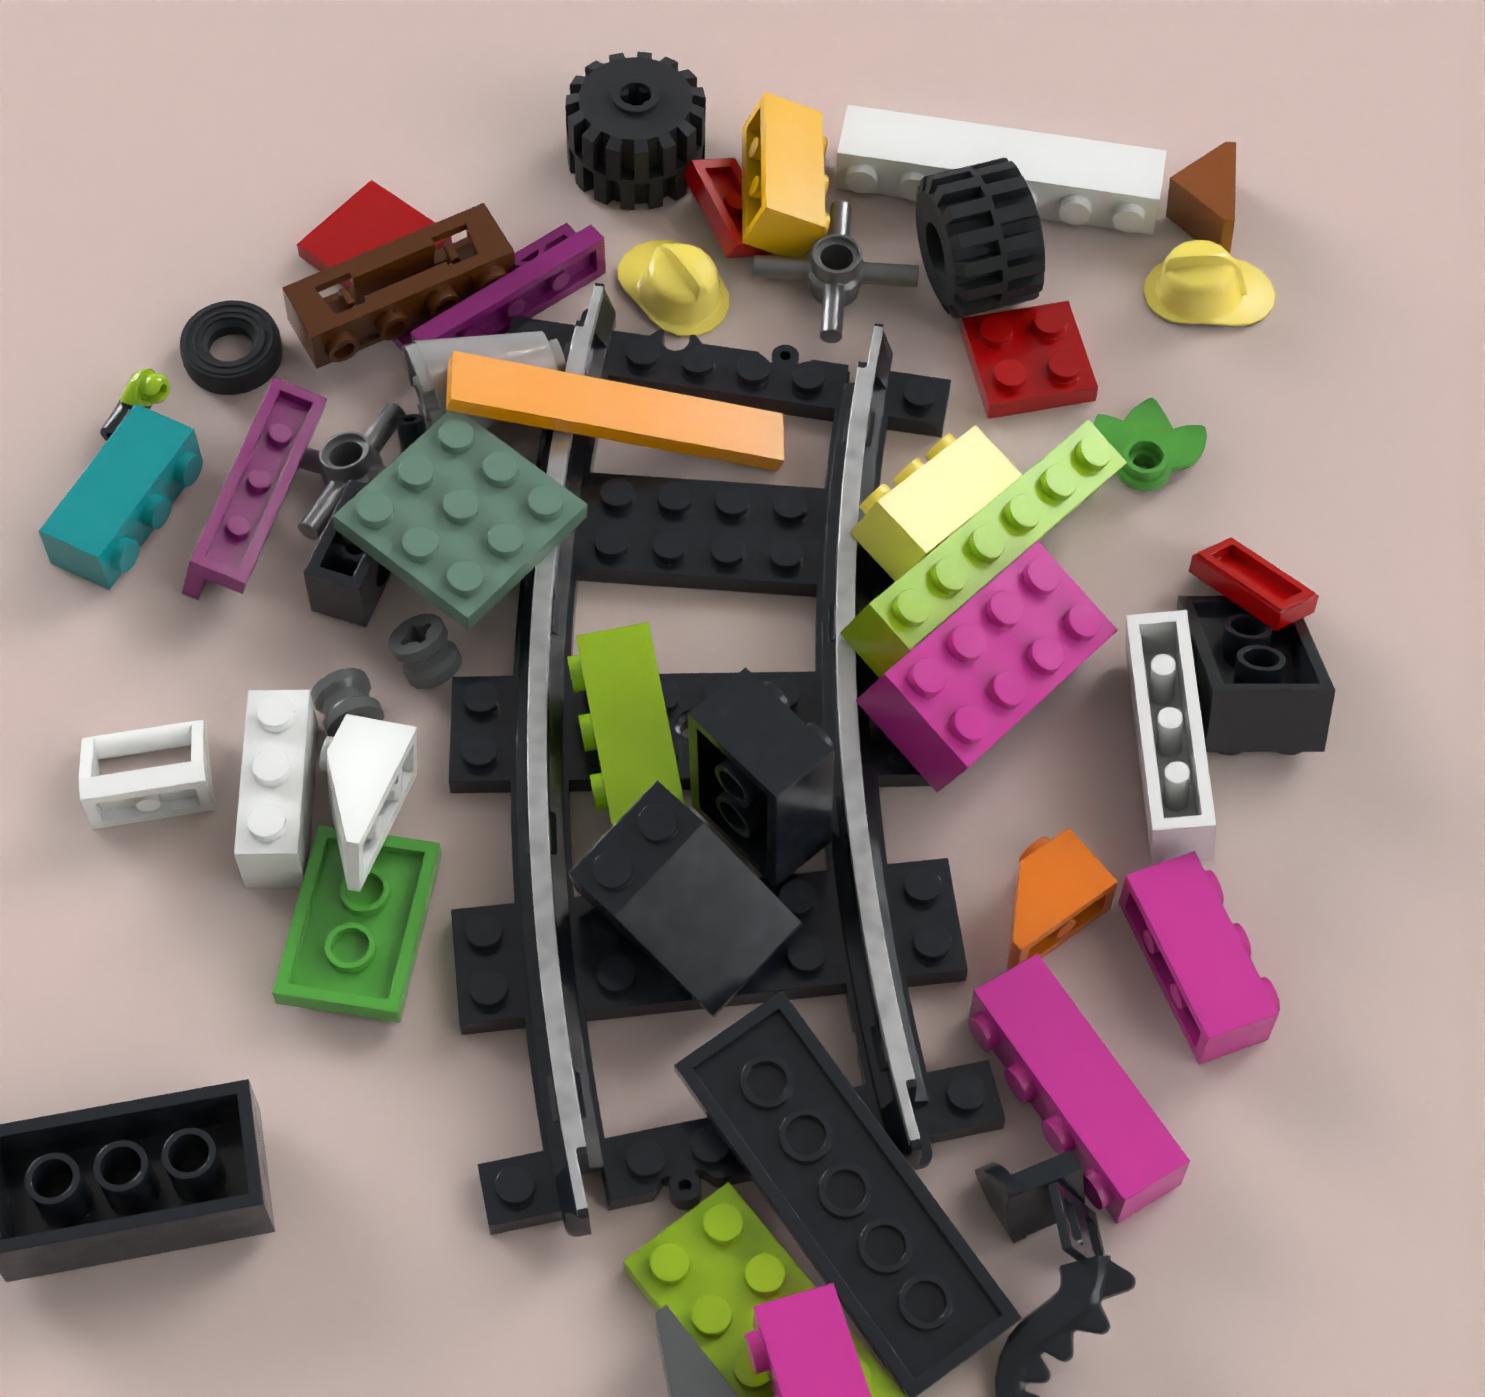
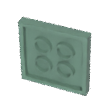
[333,411,588,631]

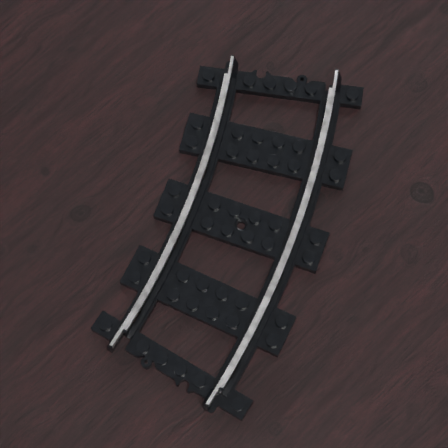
[448,283,1005,1237]

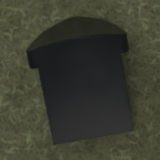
[975,1150,1085,1243]

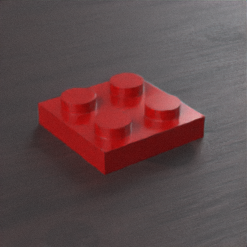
[960,301,1098,419]

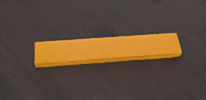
[446,351,784,471]

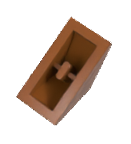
[1166,142,1236,254]

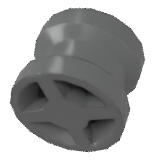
[388,614,462,689]
[311,668,384,737]

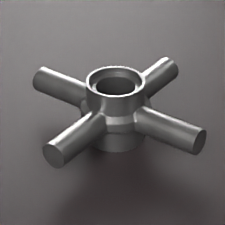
[753,201,919,343]
[298,403,406,540]

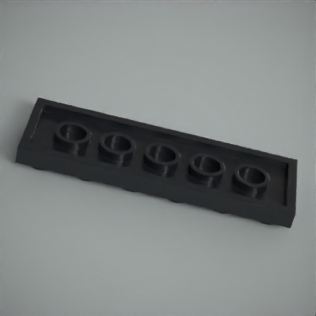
[674,991,1022,1397]

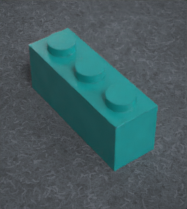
[39,404,203,590]

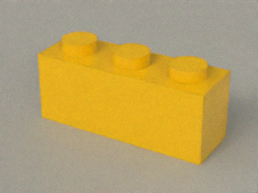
[742,92,830,258]

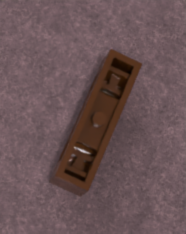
[282,203,515,369]

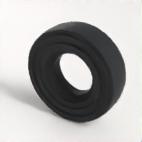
[180,300,282,395]

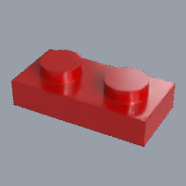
[683,158,772,259]

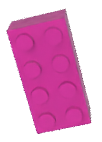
[855,541,1118,792]

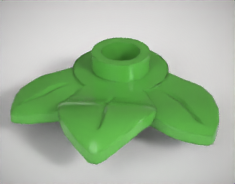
[1094,398,1207,492]

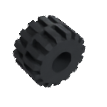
[565,51,706,210]
[916,158,1045,319]

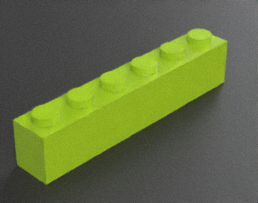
[840,419,1127,678]

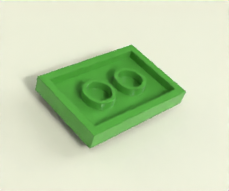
[272,825,442,1023]

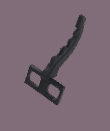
[995,1182,1136,1397]

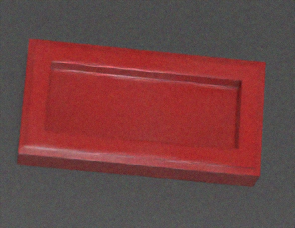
[1188,537,1319,631]

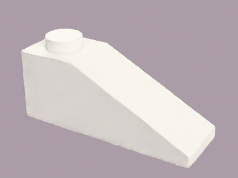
[319,714,417,892]

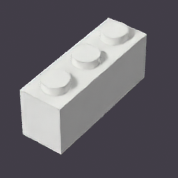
[234,690,319,888]

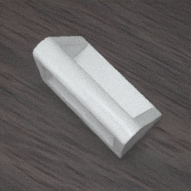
[78,719,215,829]

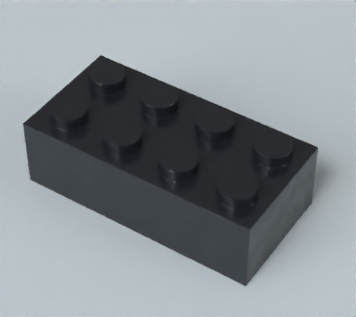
[0,1079,275,1282]

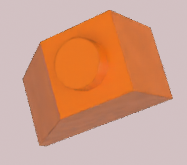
[1007,827,1118,970]

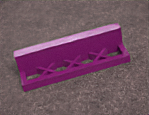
[392,222,606,351]
[182,377,327,600]

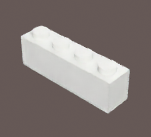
[1125,610,1216,864]

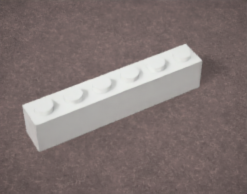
[835,105,1167,235]

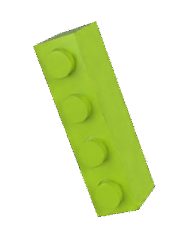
[567,622,685,838]

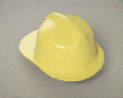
[618,240,729,337]
[1143,240,1275,326]

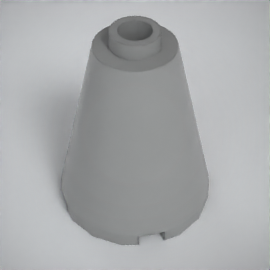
[402,331,566,430]

